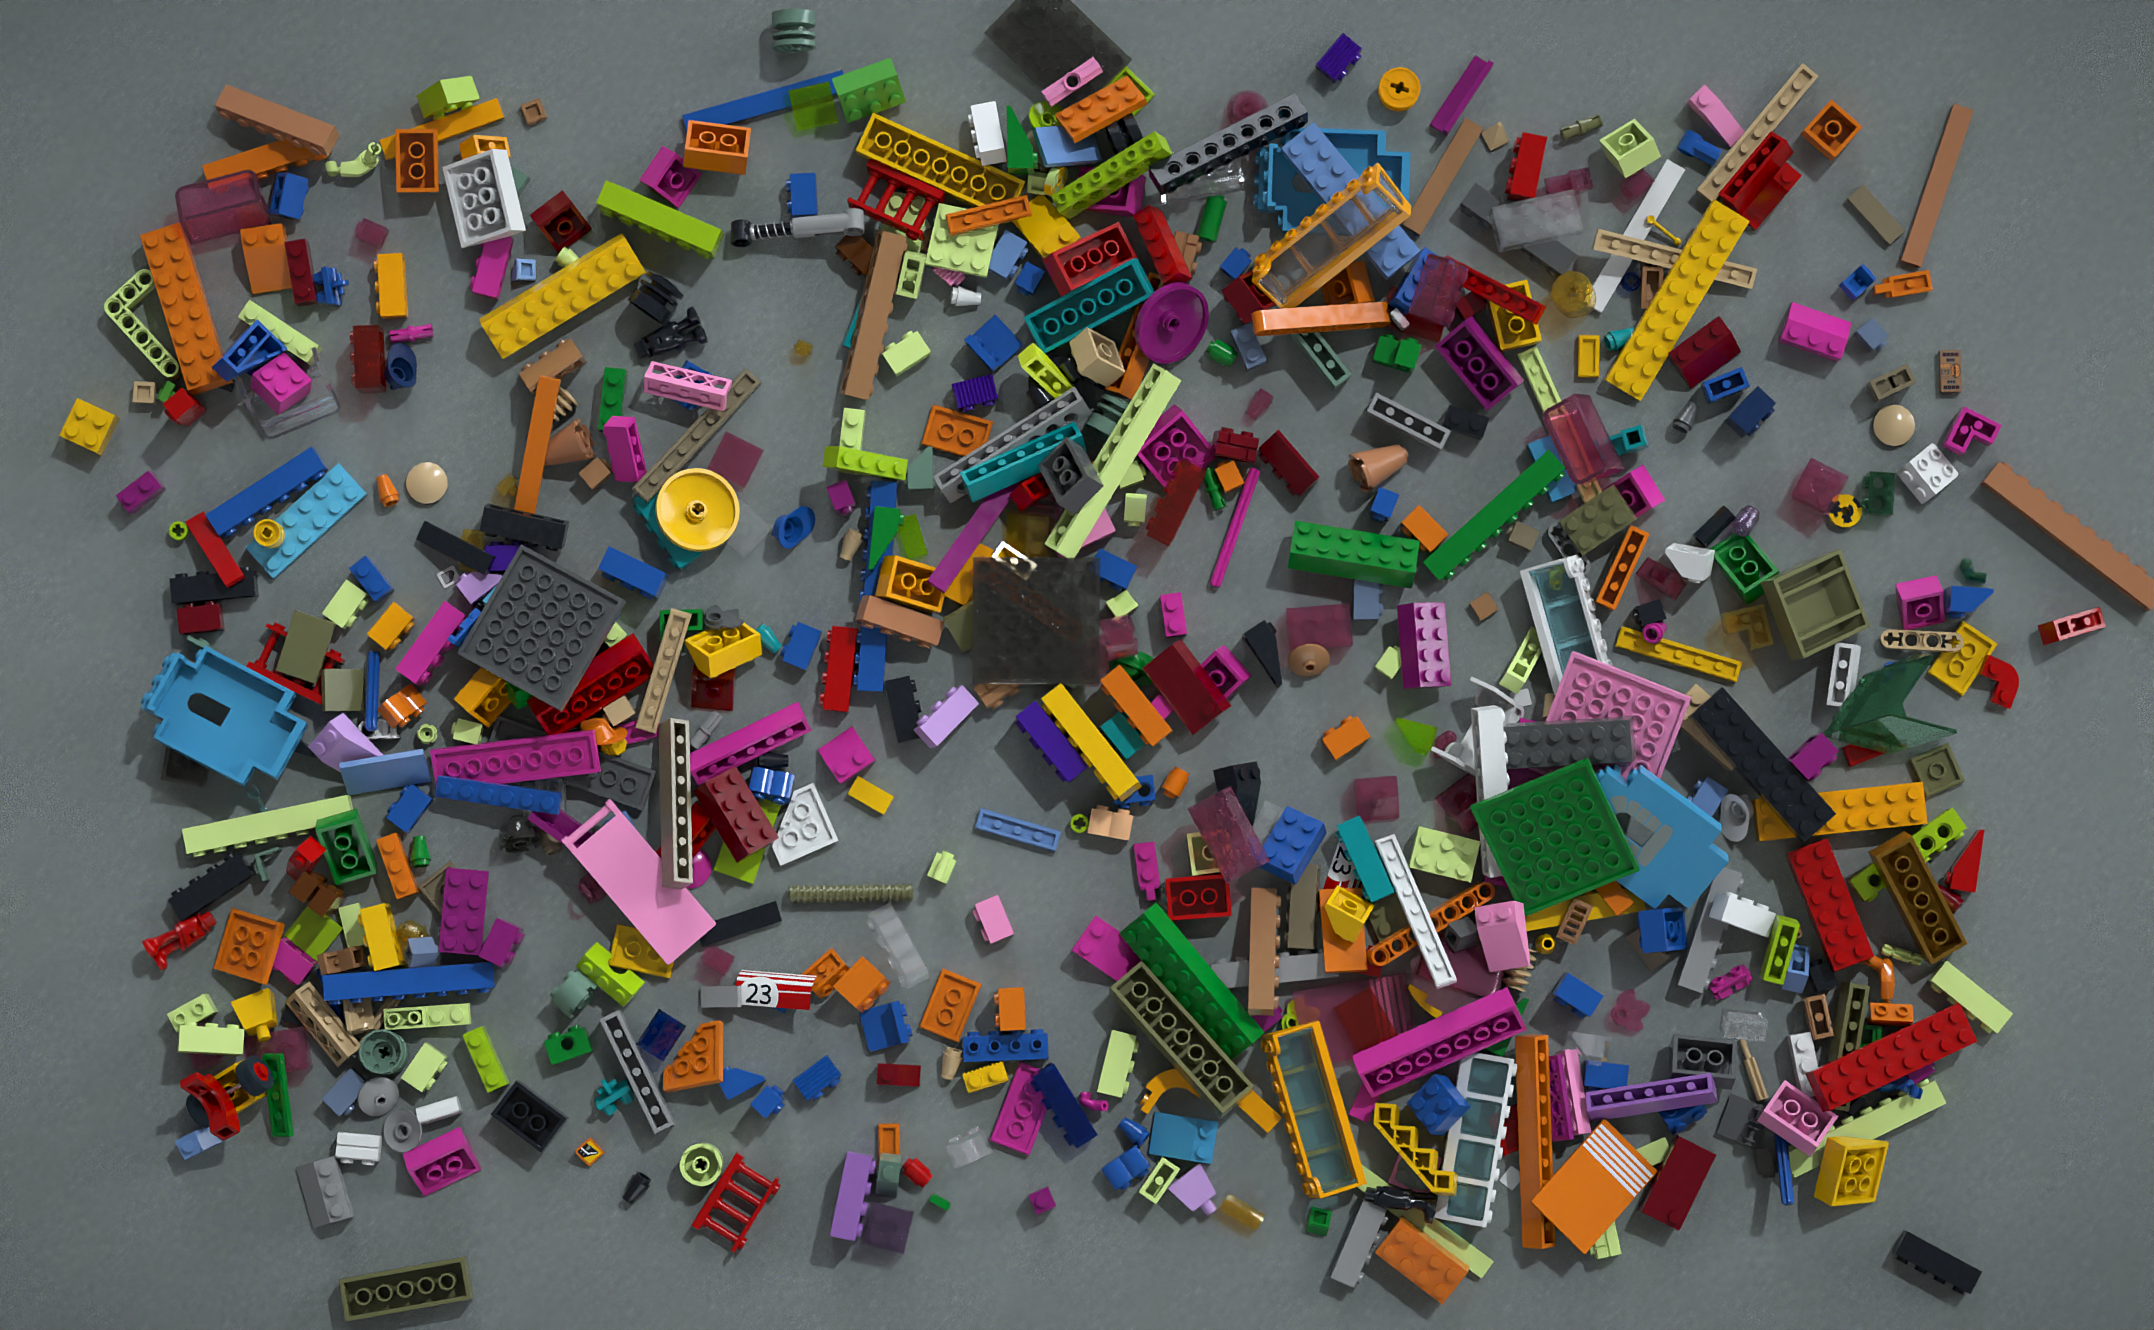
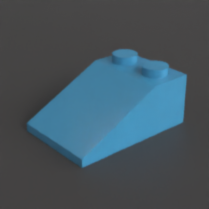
[1149,1112,1218,1164]

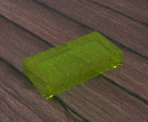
[899,514,928,559]

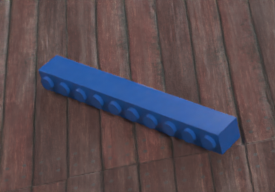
[854,481,898,693]

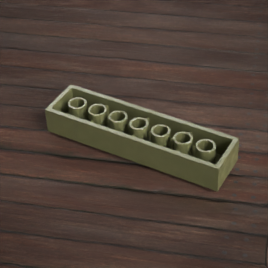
[1109,961,1254,1119]

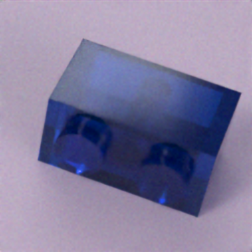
[636,1009,686,1061]

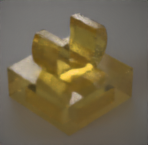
[495,473,518,498]

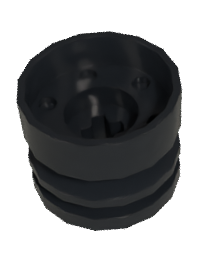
[628,271,684,325]

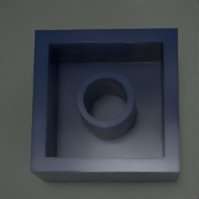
[1724,386,1776,438]

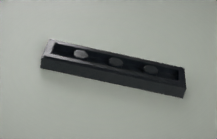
[416,521,496,575]
[700,901,782,947]

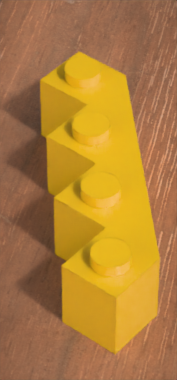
[1373,1103,1458,1196]

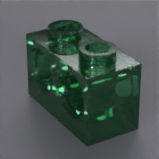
[1861,471,1895,517]

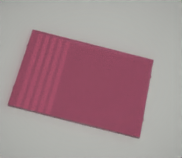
[1293,973,1414,1067]

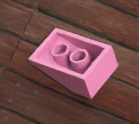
[1475,901,1531,973]

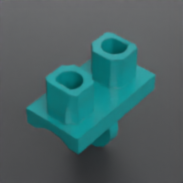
[594,1078,634,1116]

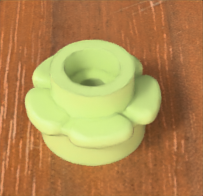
[417,724,437,744]

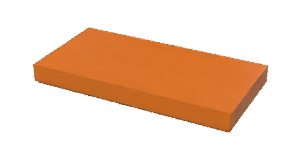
[1319,888,1368,973]

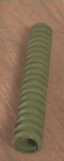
[789,883,913,904]

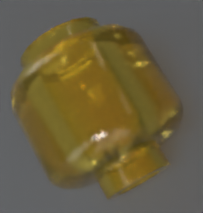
[396,920,429,947]

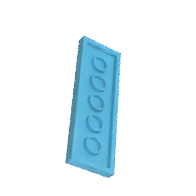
[245,463,367,579]

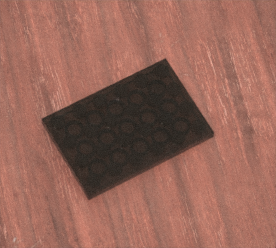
[984,0,1132,110]

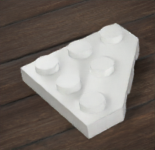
[772,783,839,866]

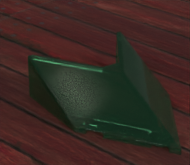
[1823,653,1957,754]

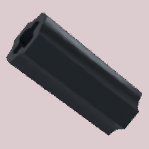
[1693,505,1736,547]

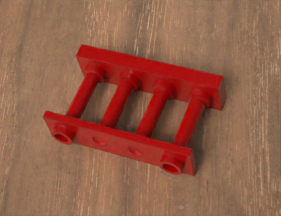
[847,158,946,241]
[246,622,346,705]
[691,1152,781,1252]

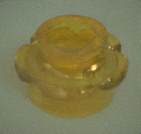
[793,339,813,357]

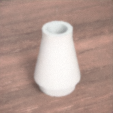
[950,286,981,306]

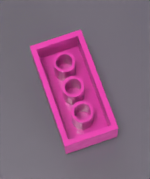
[395,601,468,686]

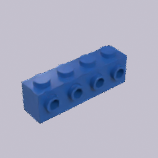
[963,1029,1049,1062]

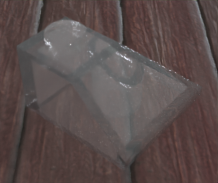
[1564,1031,1610,1066]

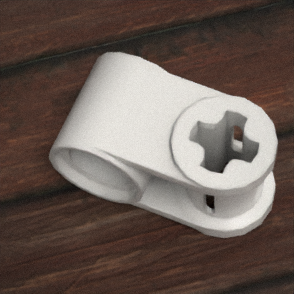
[358,718,400,740]

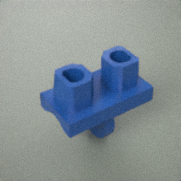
[314,266,349,306]

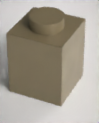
[1505,521,1540,552]

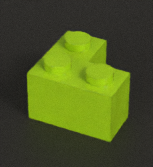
[416,76,480,120]

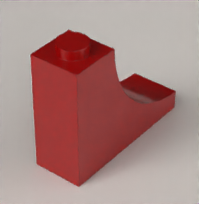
[1741,162,1802,230]

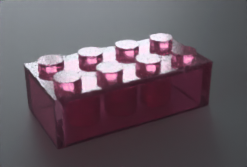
[1188,787,1270,884]

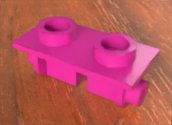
[1708,964,1753,1000]

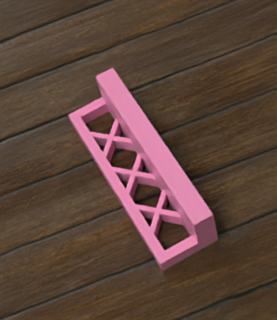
[643,361,732,411]
[1555,1049,1591,1136]

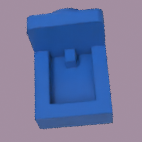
[1838,264,1876,301]

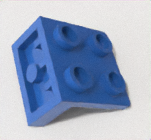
[964,315,1023,373]

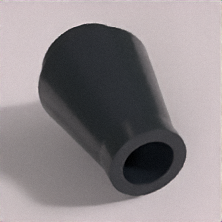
[758,751,789,770]
[623,1171,651,1204]

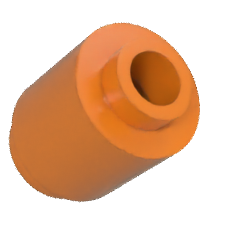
[1161,767,1190,799]

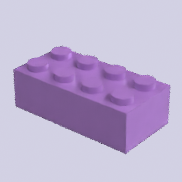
[830,1151,877,1241]

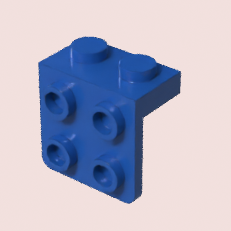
[860,1000,913,1051]
[1658,1105,1708,1135]

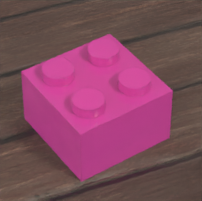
[250,352,312,415]

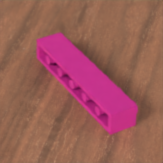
[690,702,812,785]

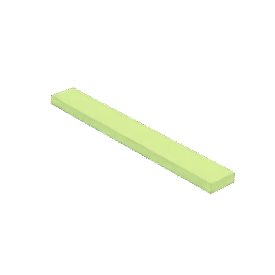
[1517,346,1602,504]
[1345,1164,1494,1278]

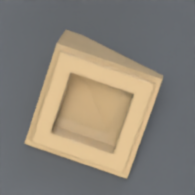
[1481,121,1509,151]

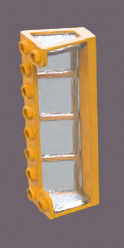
[1252,162,1411,309]

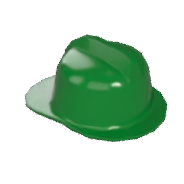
[1109,647,1154,687]

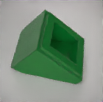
[1306,1206,1332,1236]

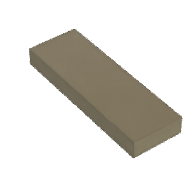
[1847,185,1905,246]

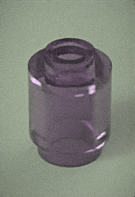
[1731,505,1760,536]

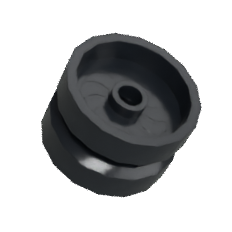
[1105,113,1143,155]

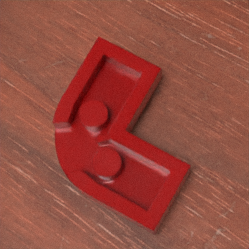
[1978,654,2019,709]

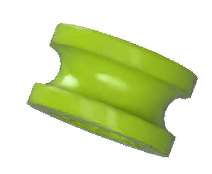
[169,521,189,541]
[1070,814,1089,833]

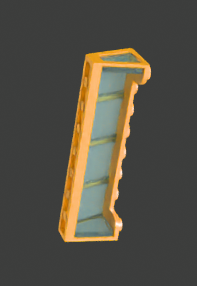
[1260,1021,1367,1199]

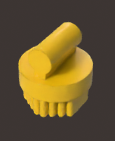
[600,739,627,756]

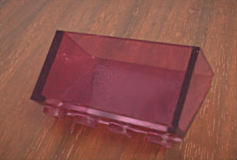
[175,170,272,245]
[1543,394,1625,484]
[1413,933,1505,997]

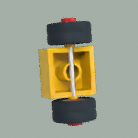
[186,1055,273,1128]

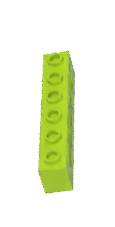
[1051,131,1172,219]
[1847,807,1967,902]

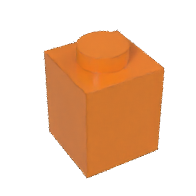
[1214,459,1244,494]

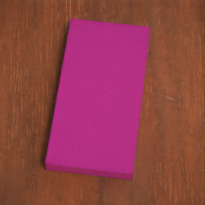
[990,1061,1059,1155]

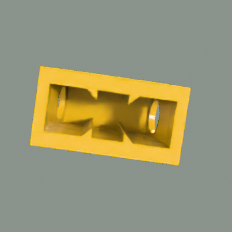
[231,988,278,1042]

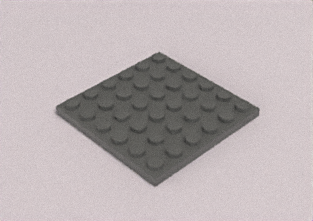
[457,544,626,712]

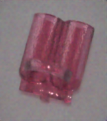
[576,873,608,905]

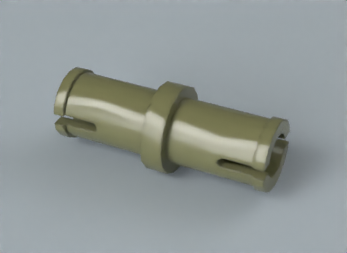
[1559,114,1603,141]

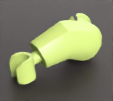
[325,142,381,177]

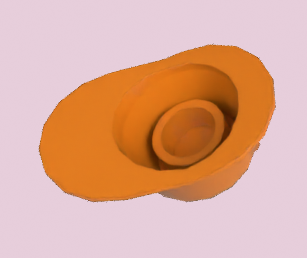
[580,718,628,746]

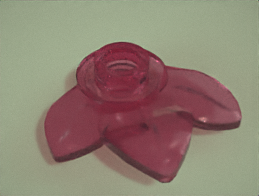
[1610,989,1650,1032]

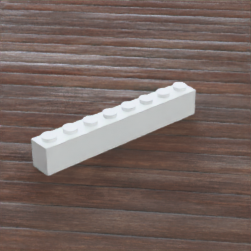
[1471,705,1510,878]

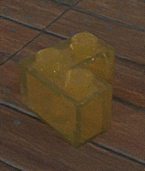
[1720,604,1774,651]

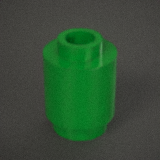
[1206,339,1238,367]

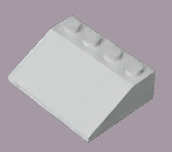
[442,149,526,248]

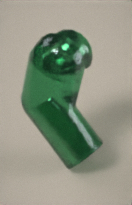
[1959,558,1987,584]

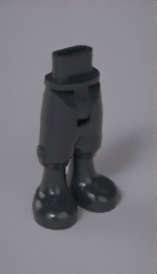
[634,306,708,359]
[1364,1186,1438,1224]

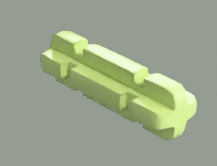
[1881,944,1923,966]

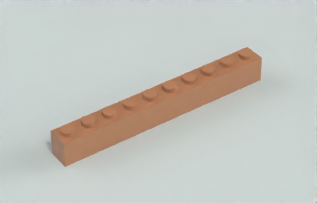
[1980,462,2154,611]

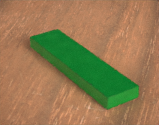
[262,1053,294,1137]

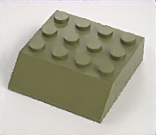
[1761,549,1871,660]

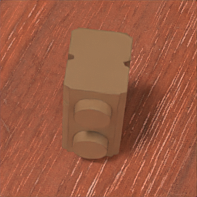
[1174,231,1202,275]
[973,664,1022,710]
[1801,994,1834,1040]

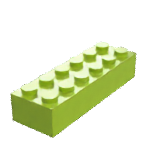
[596,180,724,259]

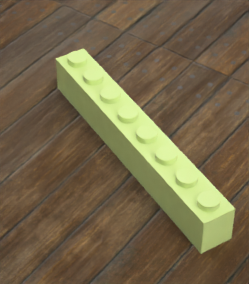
[182,795,353,857]
[1788,1078,1946,1178]

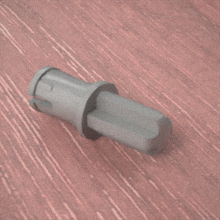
[690,711,723,750]

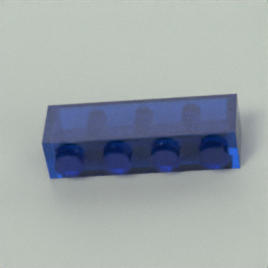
[1030,1062,1098,1149]

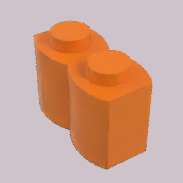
[377,684,428,729]

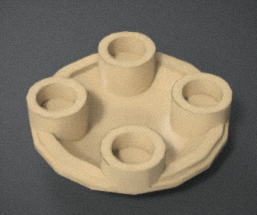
[1873,405,1915,446]
[406,462,448,504]

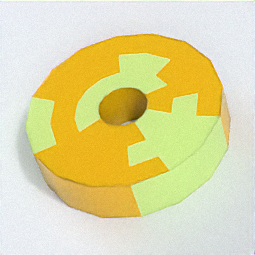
[1044,166,1068,197]

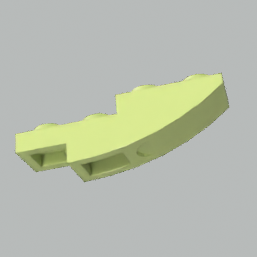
[383,1003,471,1030]

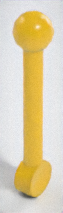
[1646,215,1681,246]

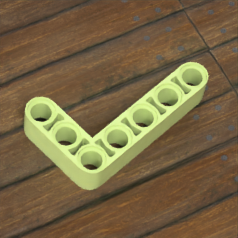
[104,269,182,380]

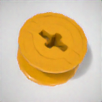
[1378,67,1421,112]

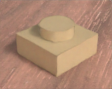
[133,381,156,404]

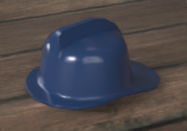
[384,343,417,390]

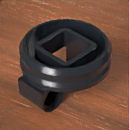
[1026,356,1085,409]

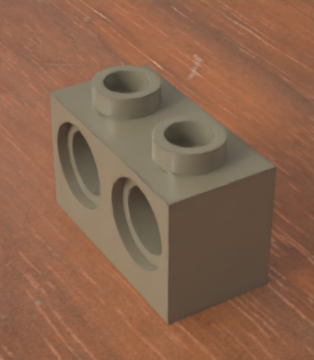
[1866,363,1916,403]

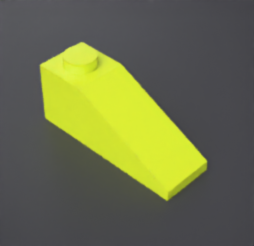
[1018,343,1078,398]

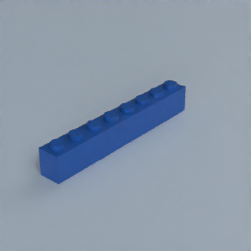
[322,962,495,1005]

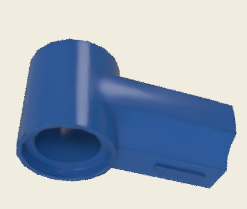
[1677,130,1722,167]

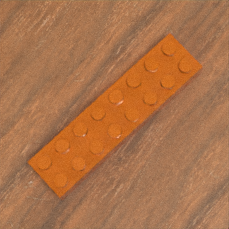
[140,222,233,396]

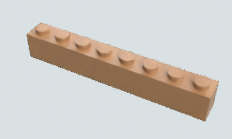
[839,230,908,400]

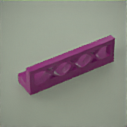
[1429,55,1494,137]
[528,809,595,848]
[1549,1055,1574,1142]

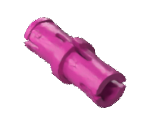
[390,324,434,344]

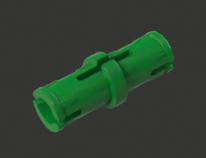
[1200,467,1227,511]

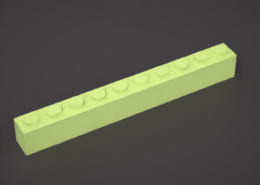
[1045,364,1181,561]

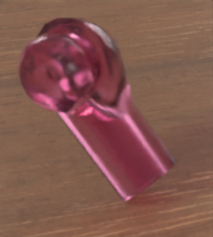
[1433,731,1457,758]

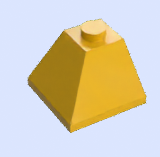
[1325,885,1375,943]

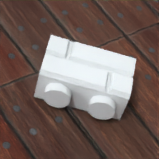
[335,1132,383,1165]

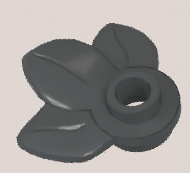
[704,605,744,630]

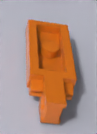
[1872,270,1933,298]

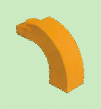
[1139,1068,1200,1114]

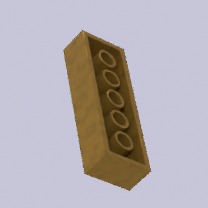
[1868,831,1968,965]

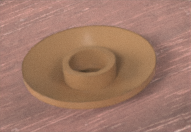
[1288,644,1330,677]

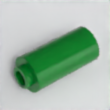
[1197,194,1227,243]

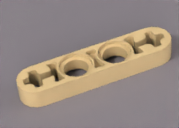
[1880,629,1964,653]

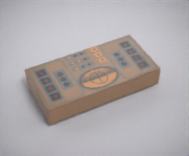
[1939,350,1962,393]

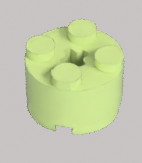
[680,1143,724,1186]

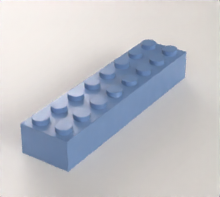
[1280,122,1420,281]

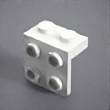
[1896,443,1958,504]

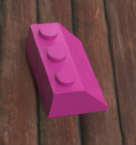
[1778,302,1851,362]
[403,1127,482,1196]

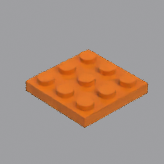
[214,908,285,985]

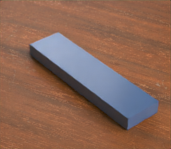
[975,808,1061,852]

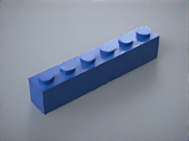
[206,446,328,538]

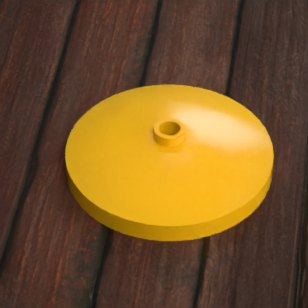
[655,468,740,552]

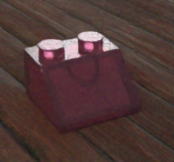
[1435,773,1478,835]
[1353,775,1399,821]

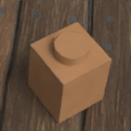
[578,457,613,491]

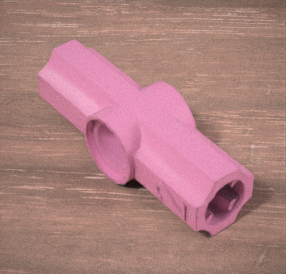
[1041,57,1103,107]

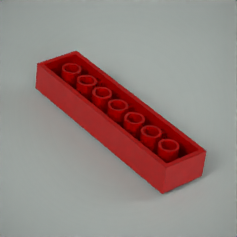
[1805,1003,1977,1112]

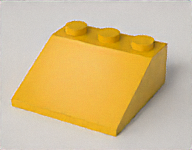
[1813,1136,1889,1206]

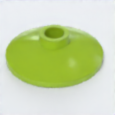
[1028,101,1062,128]

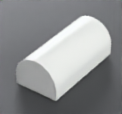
[416,1096,463,1125]

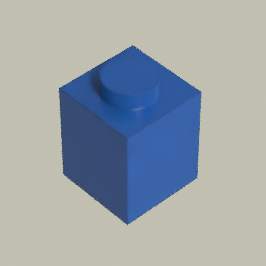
[1219,247,1252,281]
[1015,261,1045,296]

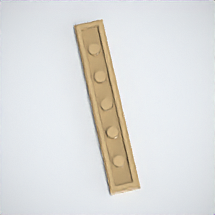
[636,608,692,734]

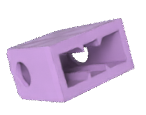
[1168,1163,1217,1216]

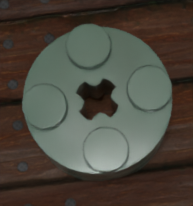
[550,970,599,1019]

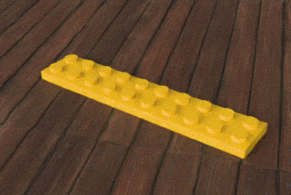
[1604,199,1750,401]

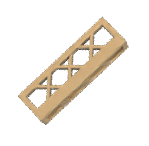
[285,982,360,1067]

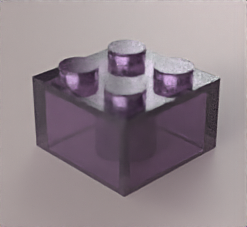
[863,1201,915,1254]

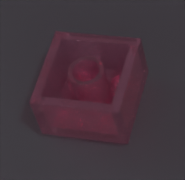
[1791,458,1849,517]

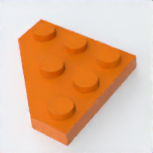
[663,1020,723,1093]

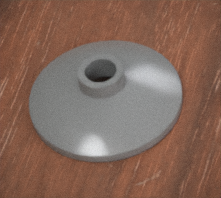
[357,1077,399,1116]
[384,1110,422,1152]

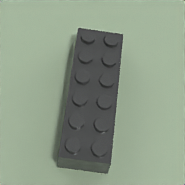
[1503,716,1636,769]

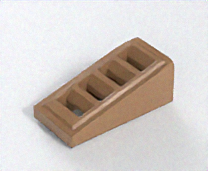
[1556,898,1593,945]

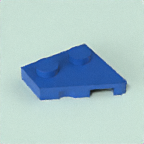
[447,608,481,648]

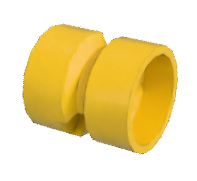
[254,519,285,549]

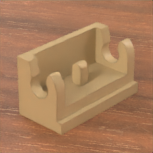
[343,997,376,1035]

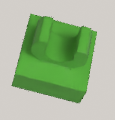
[156,380,176,402]

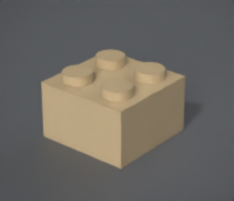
[1069,327,1125,387]

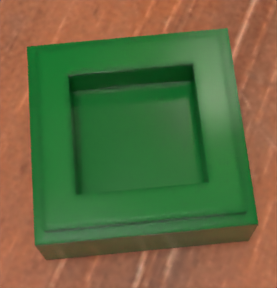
[929,1193,951,1211]

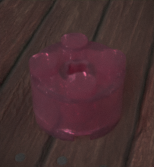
[1100,615,1138,661]

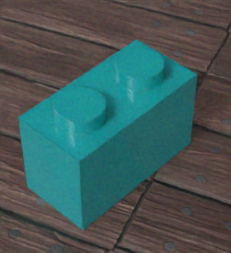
[1100,712,1146,760]

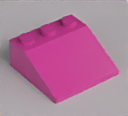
[1136,404,1216,496]

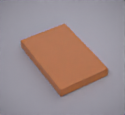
[921,404,993,457]
[919,969,982,1043]

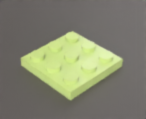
[925,203,999,278]

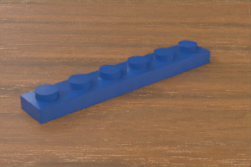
[435,775,562,815]

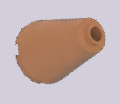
[545,419,596,466]
[1348,444,1409,493]

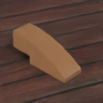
[1640,261,1664,309]

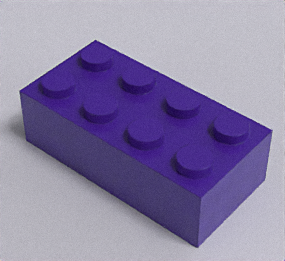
[1015,701,1088,783]

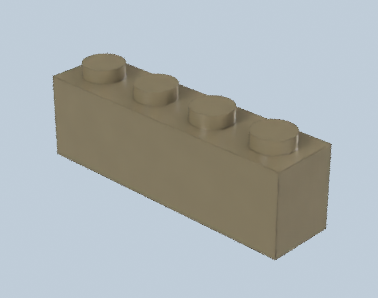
[1285,864,1321,949]

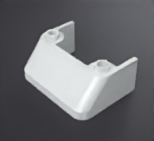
[1431,677,1524,777]

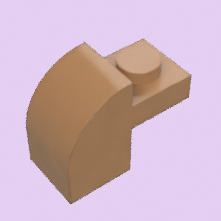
[317,945,367,976]

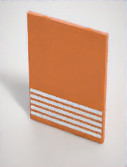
[1530,1118,1658,1255]

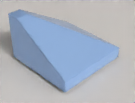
[511,259,536,281]

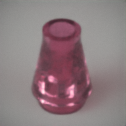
[1246,388,1274,420]

